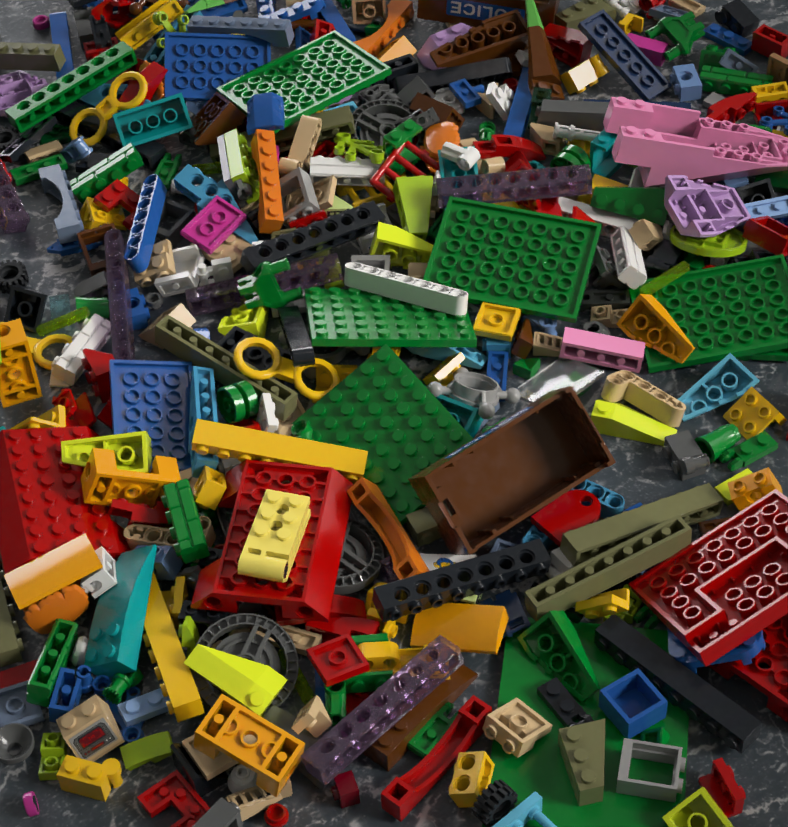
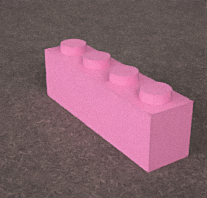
[559,327,645,373]

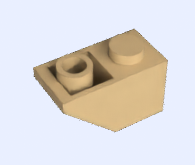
[530,122,566,156]
[628,219,663,252]

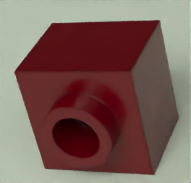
[331,770,360,808]

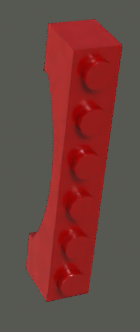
[381,695,492,822]

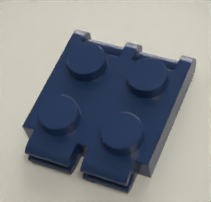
[477,589,531,638]

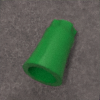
[75,297,117,324]
[694,424,741,464]

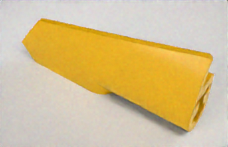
[357,641,450,680]

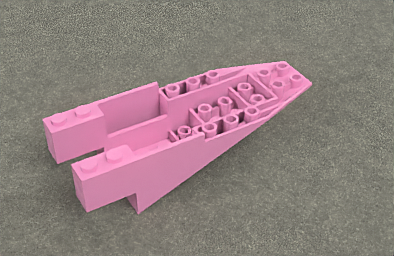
[603,97,788,187]

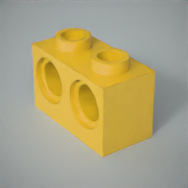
[750,81,788,113]
[194,465,227,510]
[448,751,495,808]

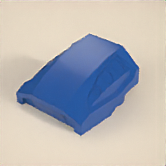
[246,92,285,135]

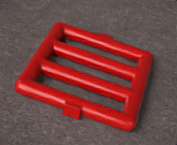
[369,141,440,203]

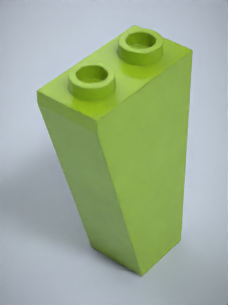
[393,175,433,241]

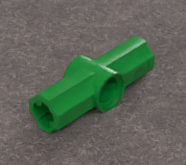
[324,680,347,727]

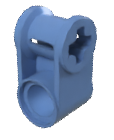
[60,135,93,164]
[521,314,557,336]

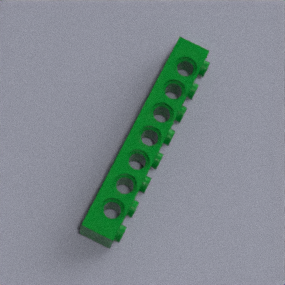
[5,41,138,133]

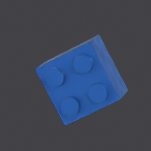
[599,668,668,739]

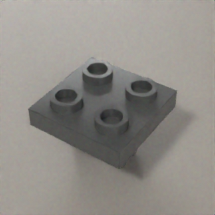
[589,245,628,290]

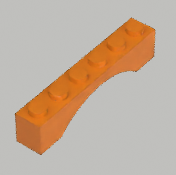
[353,0,414,57]
[251,129,284,234]
[347,477,429,580]

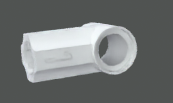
[440,141,481,171]

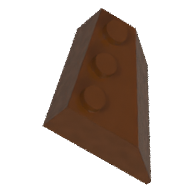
[193,91,246,146]

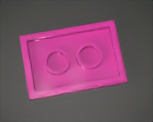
[180,195,247,255]

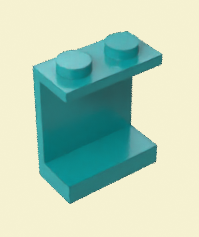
[589,129,624,178]

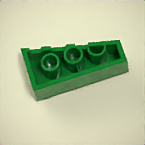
[590,186,668,226]

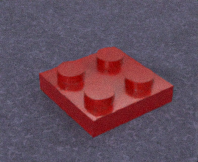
[306,633,370,687]

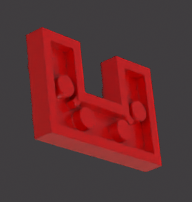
[93,179,140,231]
[137,769,210,827]

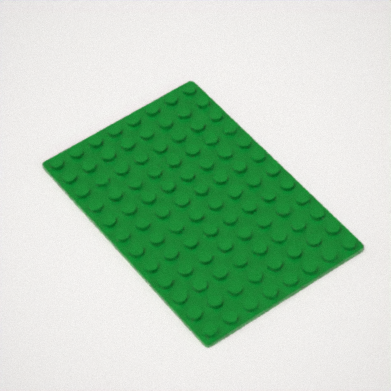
[482,618,689,827]

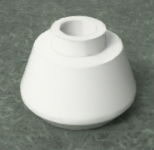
[71,636,89,666]
[228,764,257,793]

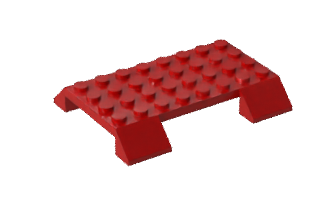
[0,426,131,575]

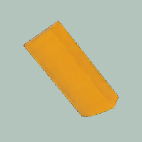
[4,533,103,610]
[410,603,509,655]

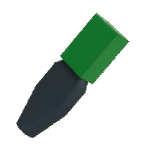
[347,24,383,36]

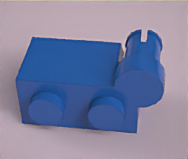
[48,665,93,723]

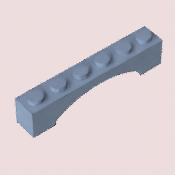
[187,15,294,47]
[38,164,84,244]

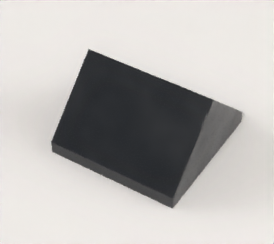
[170,743,228,797]

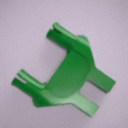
[645,11,705,62]
[238,257,304,309]

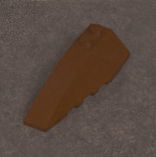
[430,9,528,68]
[352,662,478,772]

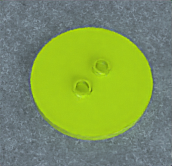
[669,225,748,258]

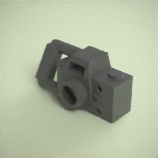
[401,107,441,135]

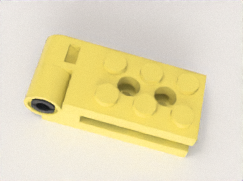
[238,489,311,583]

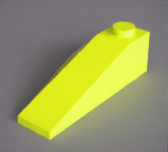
[218,298,269,338]
[61,431,152,473]
[184,644,288,717]

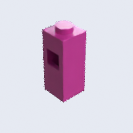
[628,33,668,67]

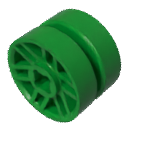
[550,145,591,182]
[216,380,259,424]

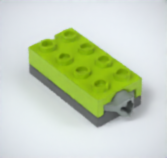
[217,128,259,208]

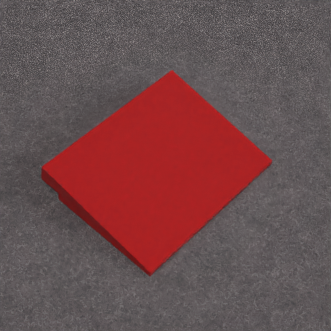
[628,489,788,667]

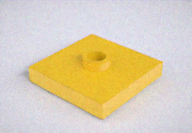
[473,302,521,342]

